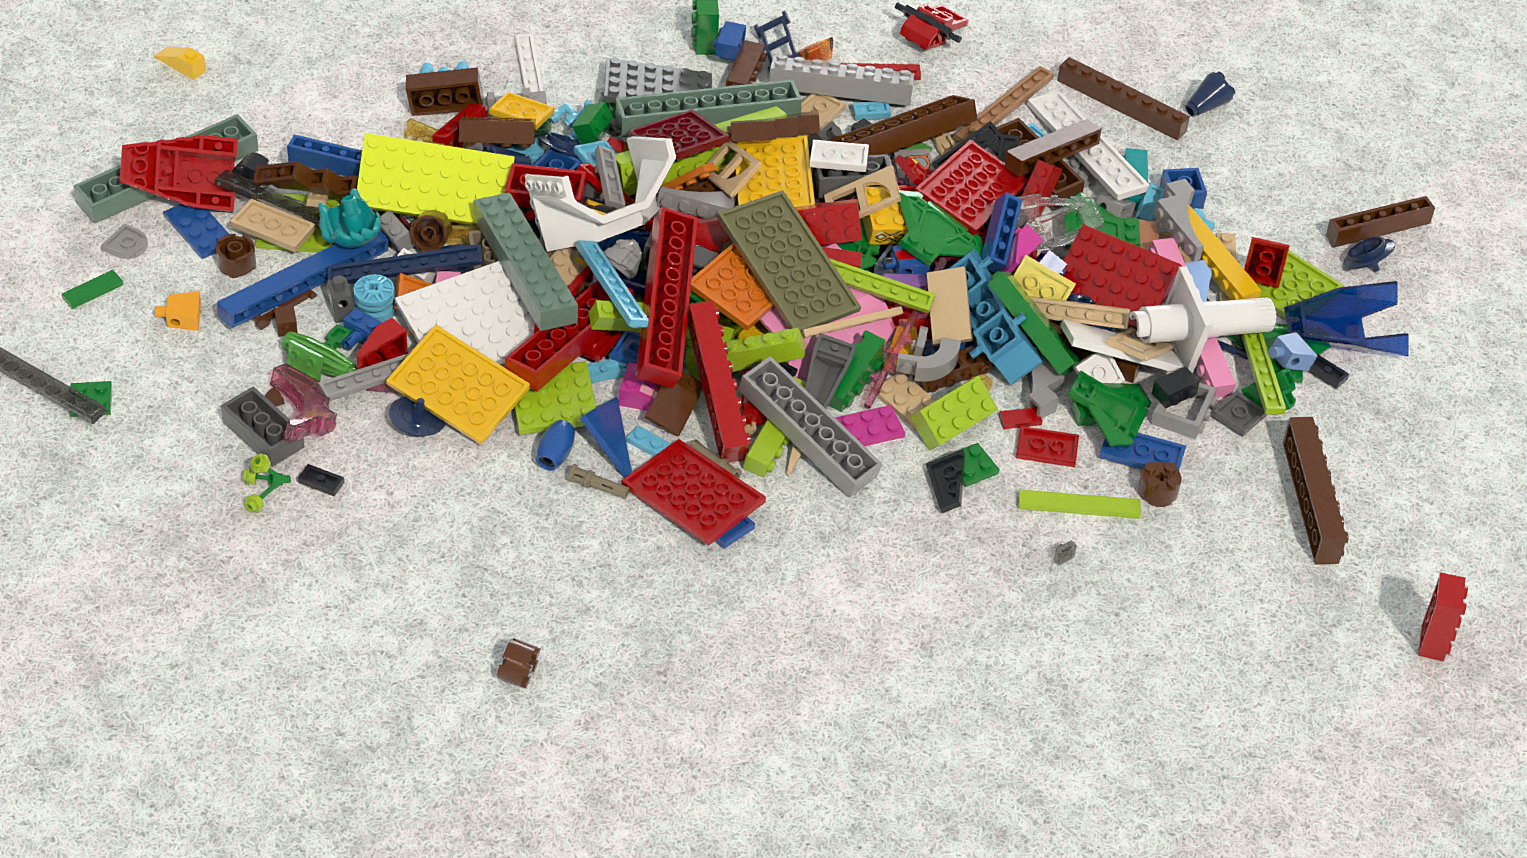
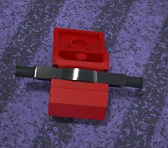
[894,2,969,50]

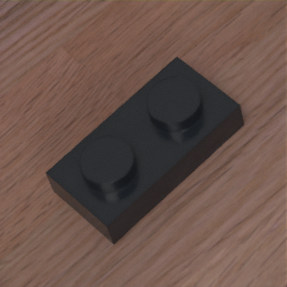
[1309,354,1349,389]
[298,464,345,496]

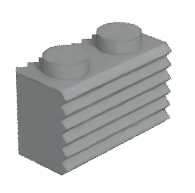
[380,211,415,252]

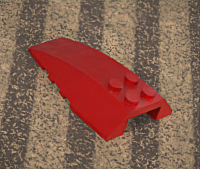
[120,135,238,212]

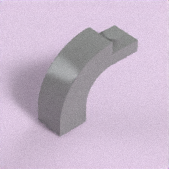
[896,337,961,382]

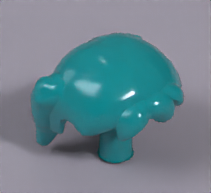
[318,188,381,248]

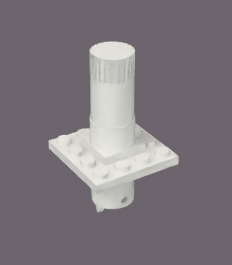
[1129,266,1276,373]

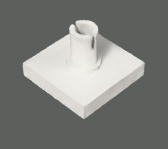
[1073,352,1125,383]

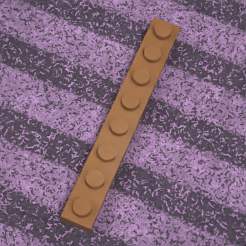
[954,66,1054,143]

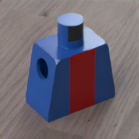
[882,245,930,275]

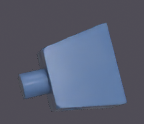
[1268,333,1317,371]

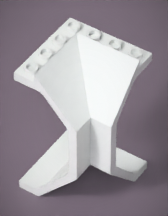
[525,136,676,252]

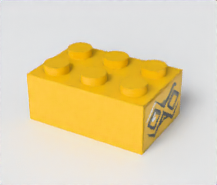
[858,186,908,245]

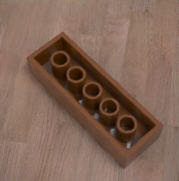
[992,118,1085,210]

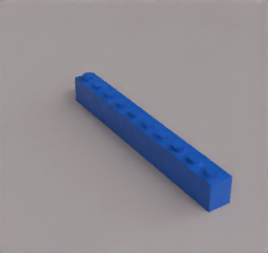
[217,230,388,329]

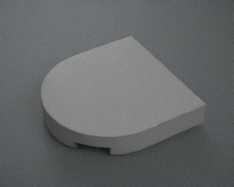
[101,223,148,259]

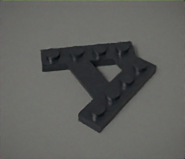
[932,121,1020,170]

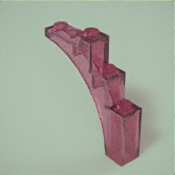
[270,363,337,443]

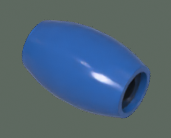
[536,420,575,471]

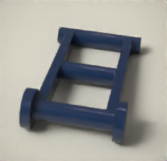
[754,10,802,72]

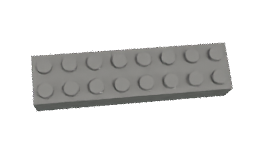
[769,55,915,106]
[738,356,883,498]

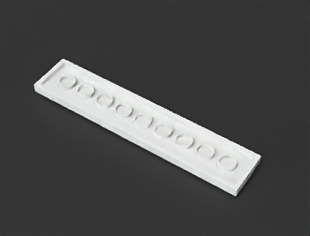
[1028,91,1150,201]

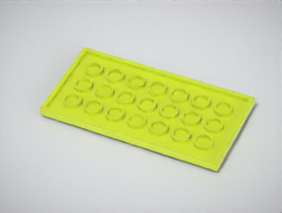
[357,133,515,226]

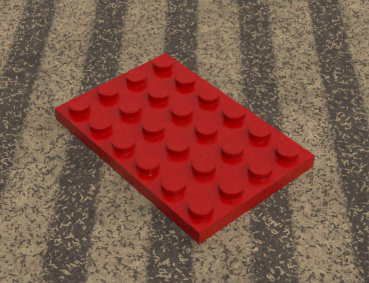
[914,140,1029,235]
[1062,224,1182,329]
[621,439,766,546]

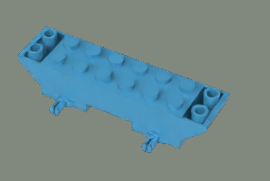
[948,248,1043,385]

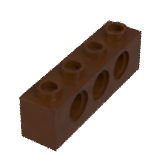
[912,344,992,393]

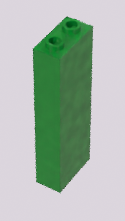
[988,271,1080,375]

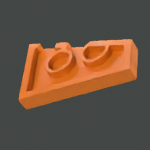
[663,163,716,190]

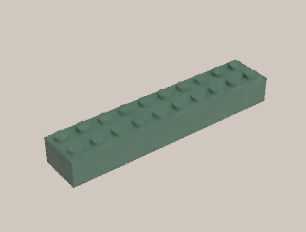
[615,80,802,137]
[73,114,259,223]
[474,192,578,331]

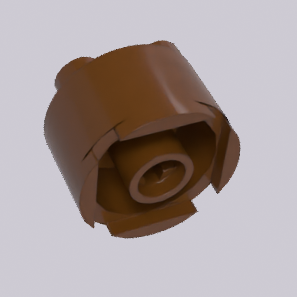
[410,210,452,252]
[216,234,256,278]
[1138,462,1182,507]
[497,638,541,688]

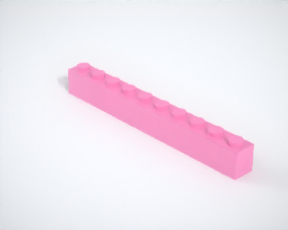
[1148,238,1236,397]

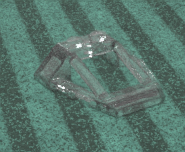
[1017,194,1104,251]

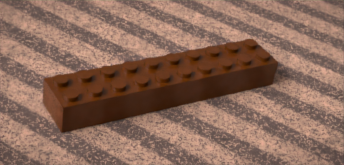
[808,95,978,158]

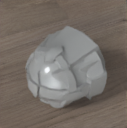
[603,239,642,279]

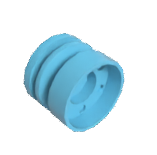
[353,274,396,322]

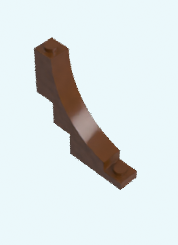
[727,109,820,142]
[253,161,373,210]

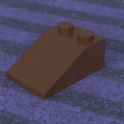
[644,370,702,437]

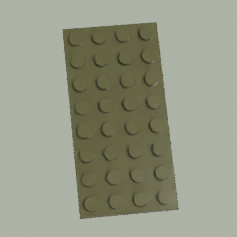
[717,190,861,332]

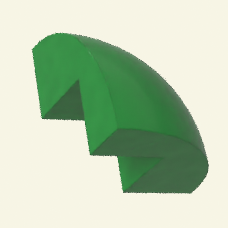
[1241,368,1296,410]

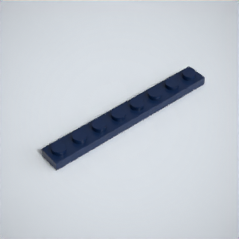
[327,244,483,284]

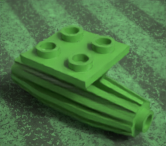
[281,331,357,390]

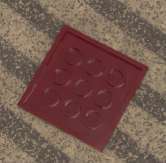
[628,109,730,161]

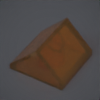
[788,37,834,62]

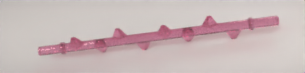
[864,258,947,409]

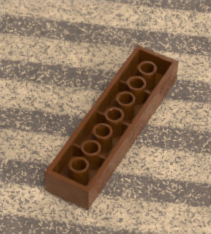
[1283,417,1349,565]

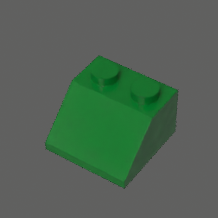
[572,102,613,144]

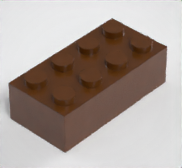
[406,67,484,116]
[459,116,536,147]

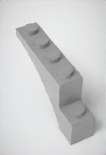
[1154,179,1204,262]
[657,186,738,218]
[1026,348,1065,418]

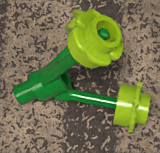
[243,454,291,513]

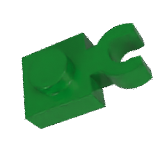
[324,324,352,349]

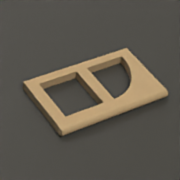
[706,141,763,197]
[824,165,901,219]
[1105,328,1174,361]

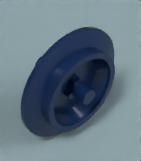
[538,132,582,158]
[1344,237,1395,272]
[389,397,446,437]

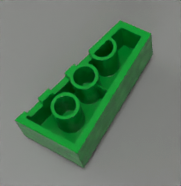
[828,330,885,412]

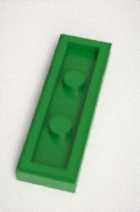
[61,270,123,309]

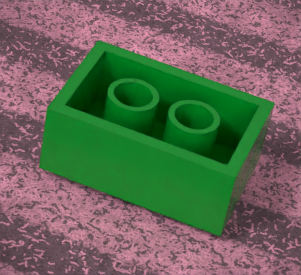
[691,0,719,55]

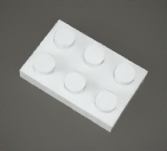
[810,140,869,172]

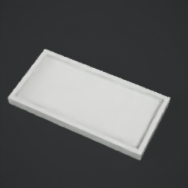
[1060,319,1183,372]

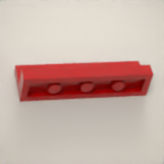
[432,104,488,148]

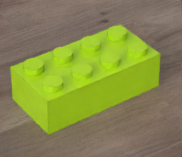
[909,375,998,450]

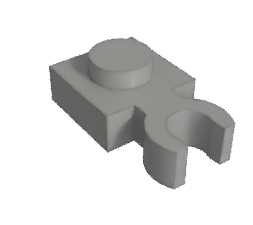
[910,326,928,356]

